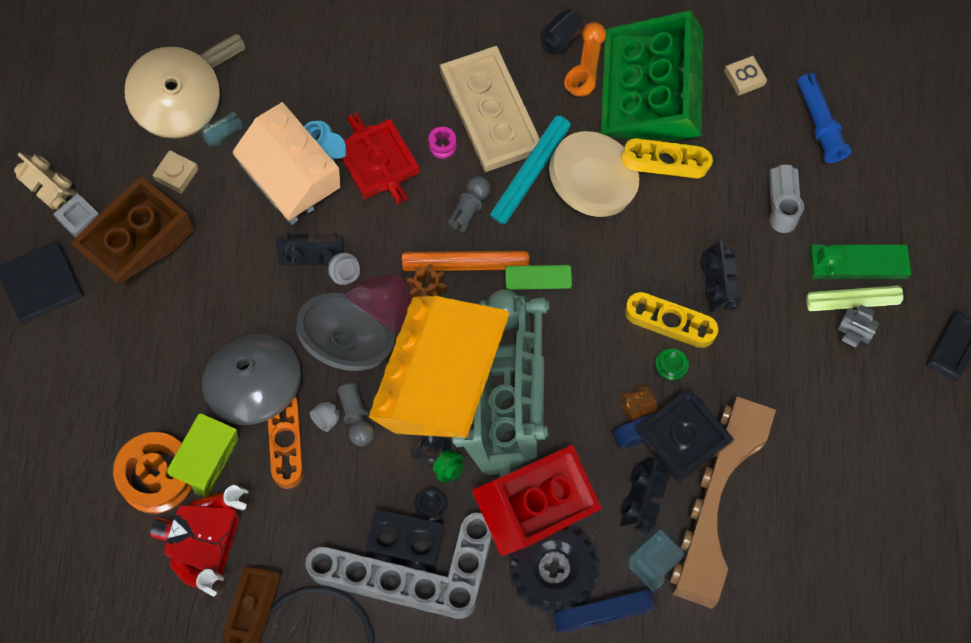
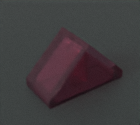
[346,273,411,334]

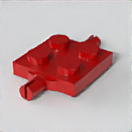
[340,113,420,205]

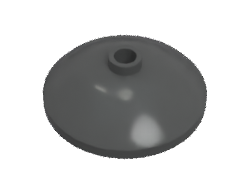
[296,293,395,371]
[202,333,301,425]

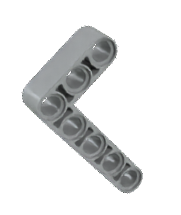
[306,513,492,619]

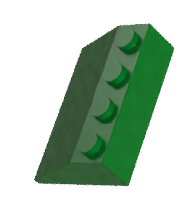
[601,10,703,141]

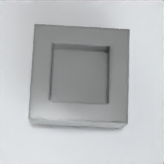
[53,194,99,237]

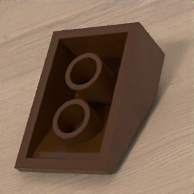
[70,176,194,284]

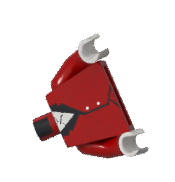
[150,485,248,596]

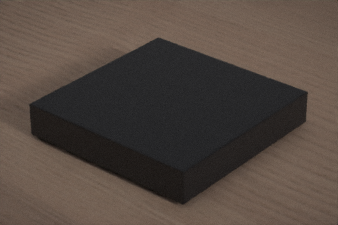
[0,240,83,325]
[635,388,734,483]

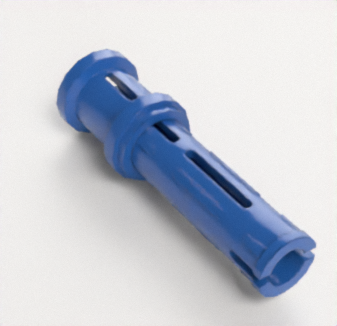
[797,73,852,163]

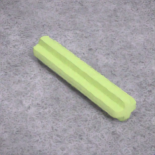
[806,285,903,311]

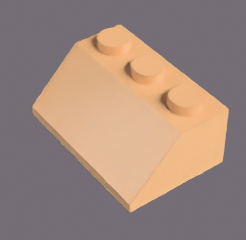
[233,102,341,221]

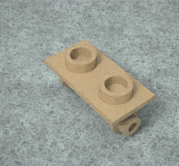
[14,153,78,210]

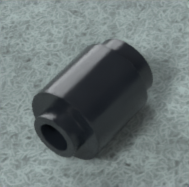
[540,9,584,54]

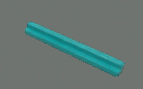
[490,116,571,224]

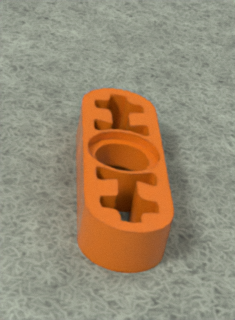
[268,397,304,489]

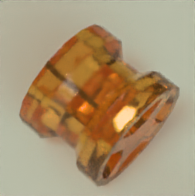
[620,384,658,423]

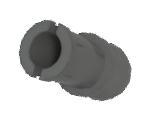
[448,176,491,232]
[337,383,375,447]

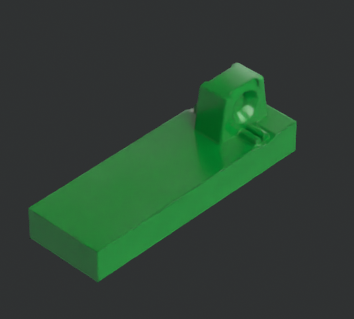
[809,245,911,279]

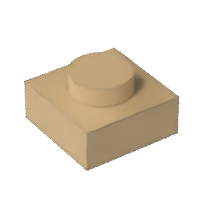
[153,150,198,194]

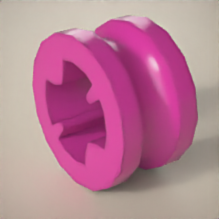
[428,127,457,159]

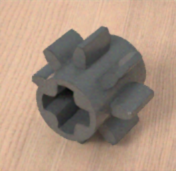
[837,304,879,348]

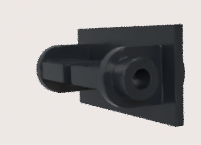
[276,233,344,266]
[702,241,741,313]
[620,459,669,534]

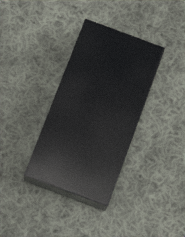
[926,310,971,382]

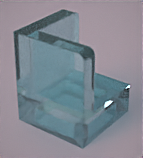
[629,529,684,592]

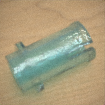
[201,111,243,147]

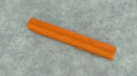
[402,251,529,271]

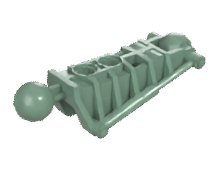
[452,289,550,477]

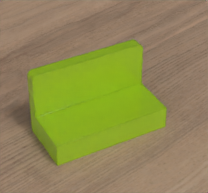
[167,414,239,497]

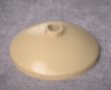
[125,47,220,139]

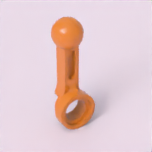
[564,22,606,97]

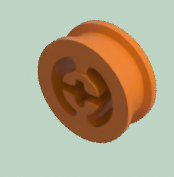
[113,432,192,514]

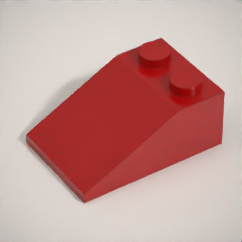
[472,445,602,556]

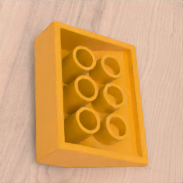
[368,296,510,438]

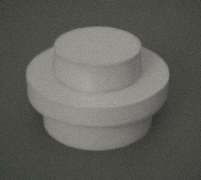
[328,252,360,285]

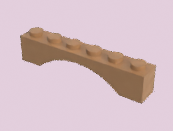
[670,397,776,609]

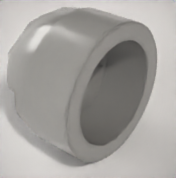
[310,402,340,432]

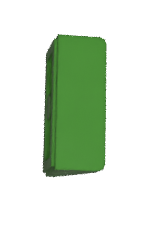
[505,265,572,290]

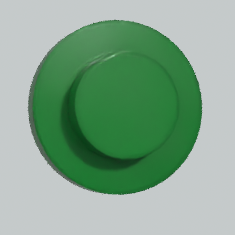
[655,348,689,381]
[433,450,464,483]

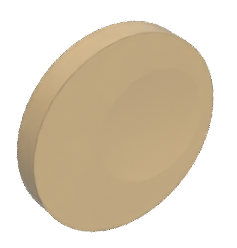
[549,131,639,217]

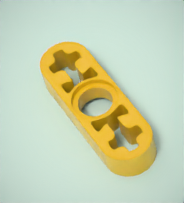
[621,138,713,178]
[625,292,718,348]

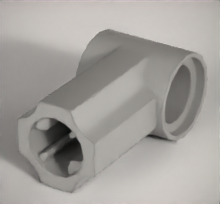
[769,165,804,233]

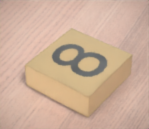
[724,56,767,96]

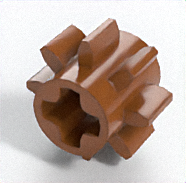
[406,264,447,300]

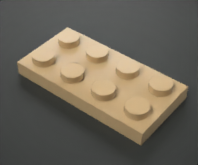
[440,46,540,172]

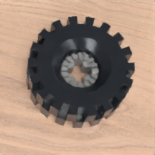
[510,525,600,615]

